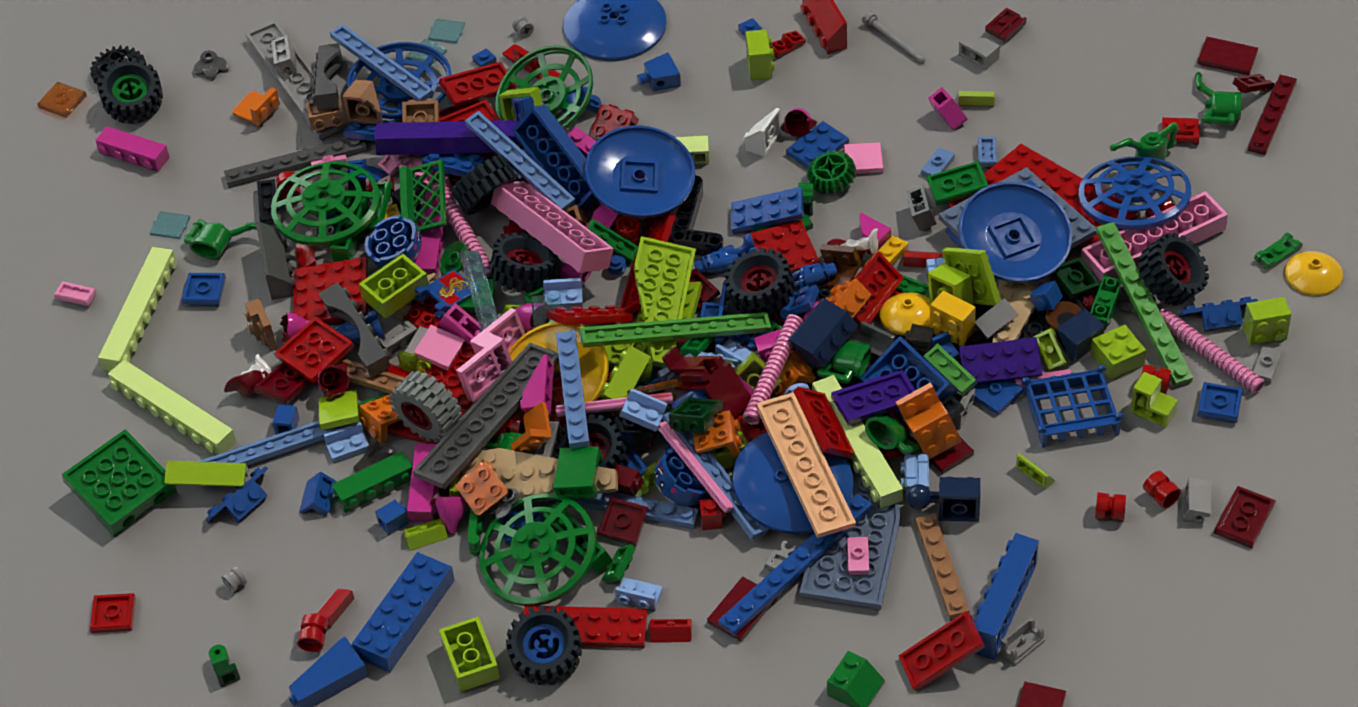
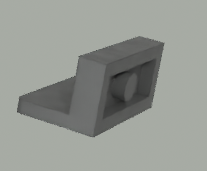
[854,321,895,360]

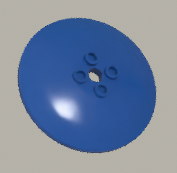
[564,0,666,61]
[585,125,695,218]
[958,182,1072,283]
[733,432,853,534]

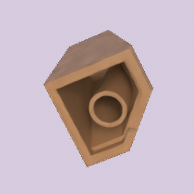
[343,80,383,124]

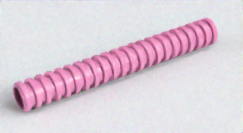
[431,181,493,279]
[1159,308,1264,394]
[743,314,803,425]

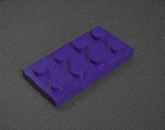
[959,337,1043,384]
[831,370,916,425]

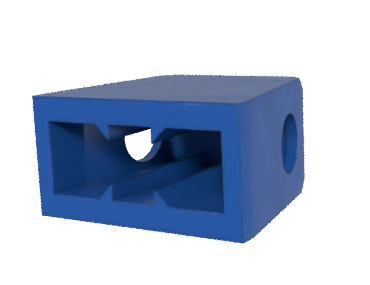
[637,52,681,91]

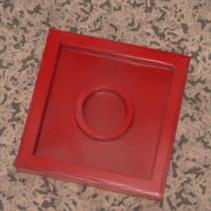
[90,593,136,633]

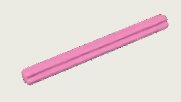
[556,392,673,417]
[657,421,734,513]

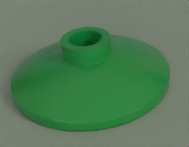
[440,241,468,275]

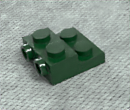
[1051,257,1101,299]
[668,397,723,433]

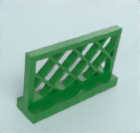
[399,159,447,233]

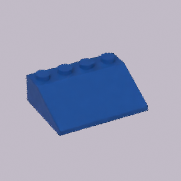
[860,336,958,421]

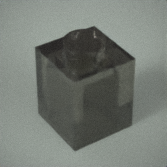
[904,324,935,354]

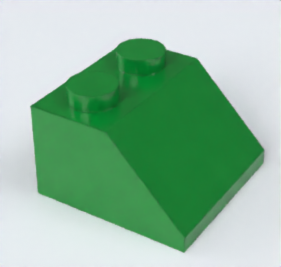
[827,651,885,707]

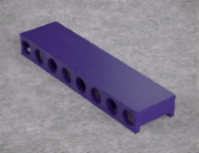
[374,120,520,155]

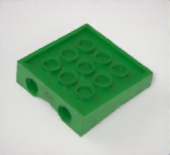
[62,429,177,537]

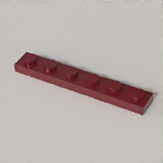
[1248,74,1297,155]

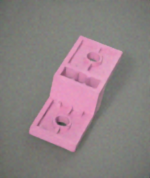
[456,308,525,402]

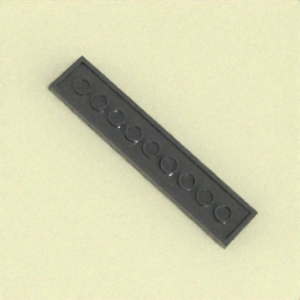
[412,343,559,489]

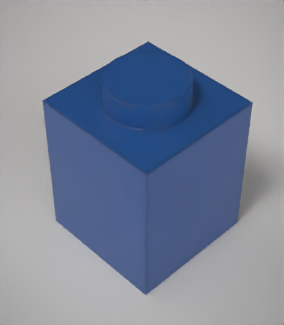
[1030,281,1063,312]
[272,405,300,435]
[375,500,409,536]

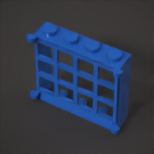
[1022,365,1124,448]

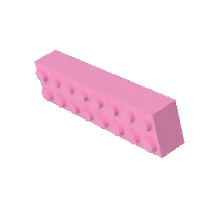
[491,181,614,273]
[1081,191,1228,283]

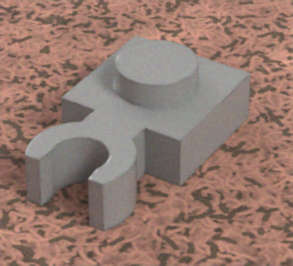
[765,540,796,571]

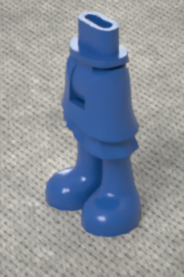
[792,262,838,291]

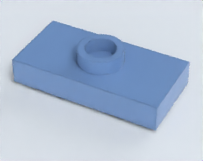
[978,137,997,167]
[921,147,955,176]

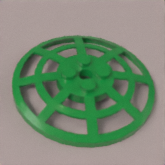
[496,45,593,129]
[271,162,380,246]
[479,493,597,606]

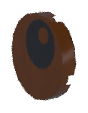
[1045,301,1082,333]

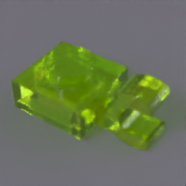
[397,351,431,374]
[641,459,660,494]

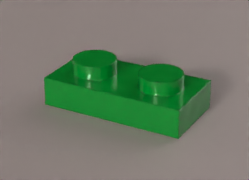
[602,544,636,584]

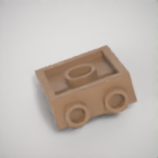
[306,96,346,131]
[402,99,439,122]
[244,299,277,351]

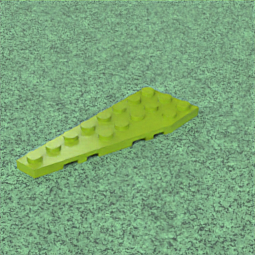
[634,236,696,368]

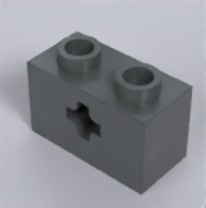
[906,185,937,231]

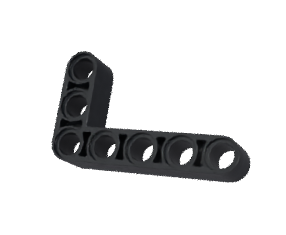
[670,175,724,256]

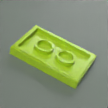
[319,390,359,430]

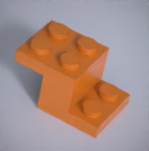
[896,383,962,460]

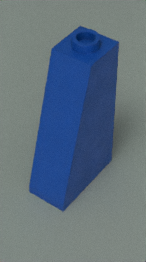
[288,636,368,707]

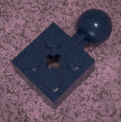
[906,476,981,522]

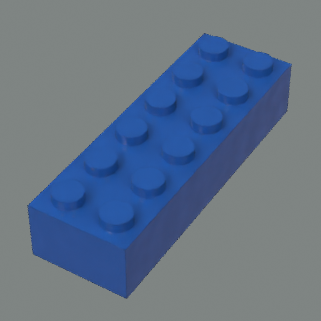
[512,105,597,211]
[973,533,1039,660]
[352,552,455,673]

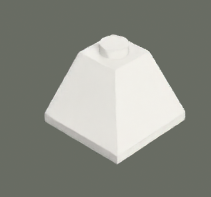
[743,108,781,157]

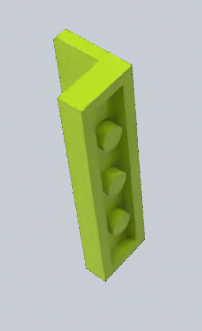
[165,461,249,487]

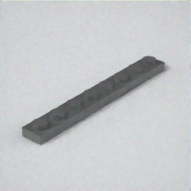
[224,138,367,188]

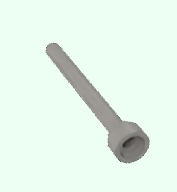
[862,11,925,63]

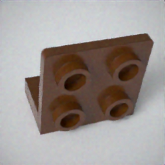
[817,244,862,288]

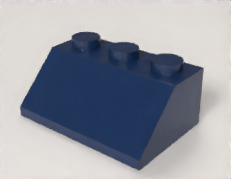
[788,298,858,367]

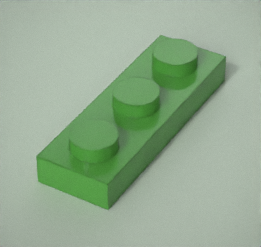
[923,344,977,396]

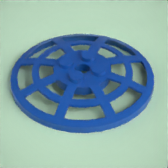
[347,42,452,119]
[1079,156,1191,230]

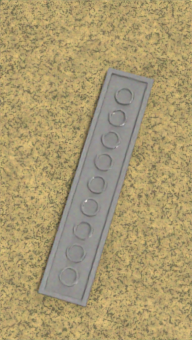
[245,20,350,140]

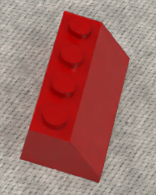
[800,0,847,54]

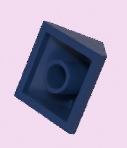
[1056,309,1105,362]

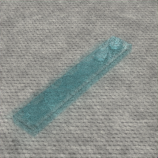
[460,249,498,332]

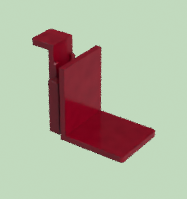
[662,347,751,419]

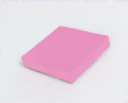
[844,142,883,174]
[413,325,465,371]

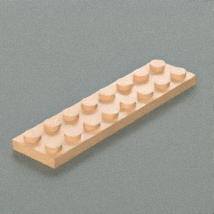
[756,392,856,538]

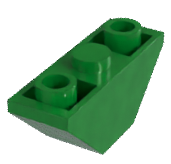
[1090,276,1122,324]

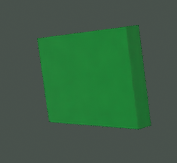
[926,161,988,206]

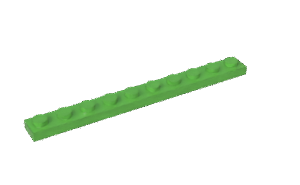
[1096,222,1193,387]
[579,312,771,348]

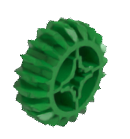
[807,149,856,195]

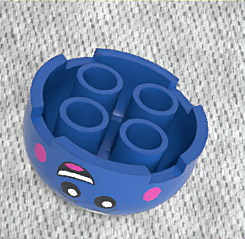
[365,215,422,268]
[654,448,709,506]

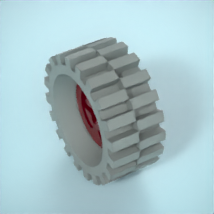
[389,371,462,442]

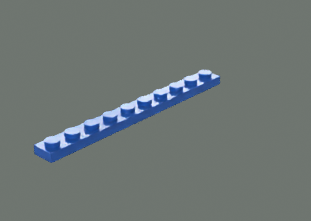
[718,493,873,636]

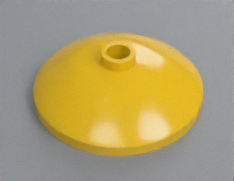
[1285,251,1343,296]
[880,293,933,336]

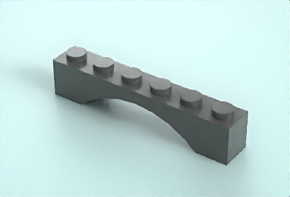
[312,43,342,111]
[318,283,391,378]

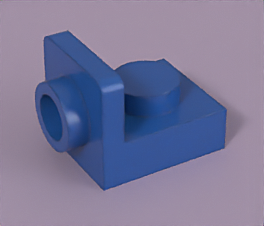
[931,332,960,360]

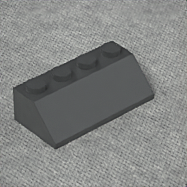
[256,222,296,300]

